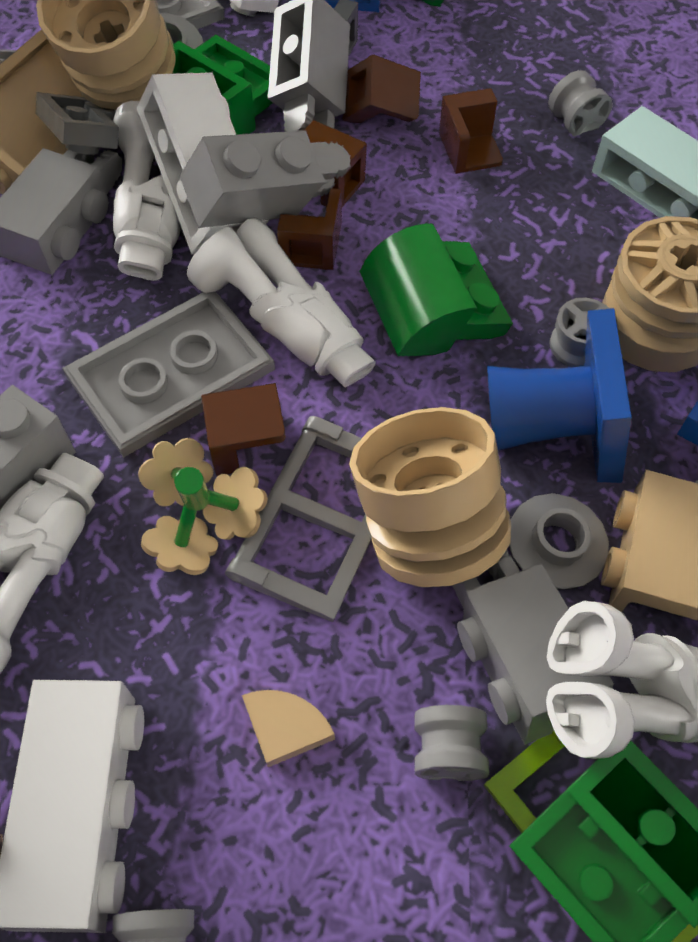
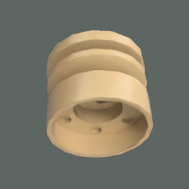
[36,0,176,110]
[602,216,698,372]
[349,407,511,587]

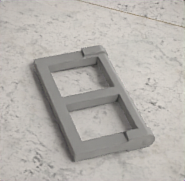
[225,416,372,622]

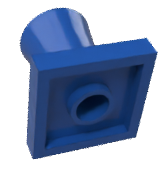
[487,308,632,483]

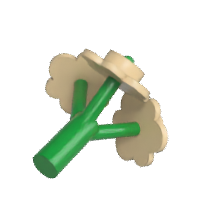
[138,438,268,575]

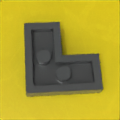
[36,92,119,154]

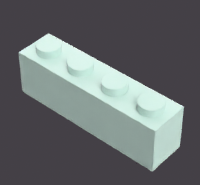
[592,106,698,219]

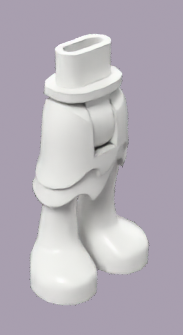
[113,100,181,281]
[187,218,376,387]
[0,453,104,674]
[546,601,698,759]

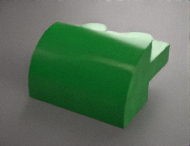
[173,35,273,135]
[359,224,513,356]
[509,740,698,942]

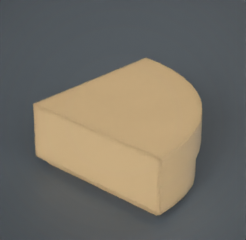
[242,690,335,767]

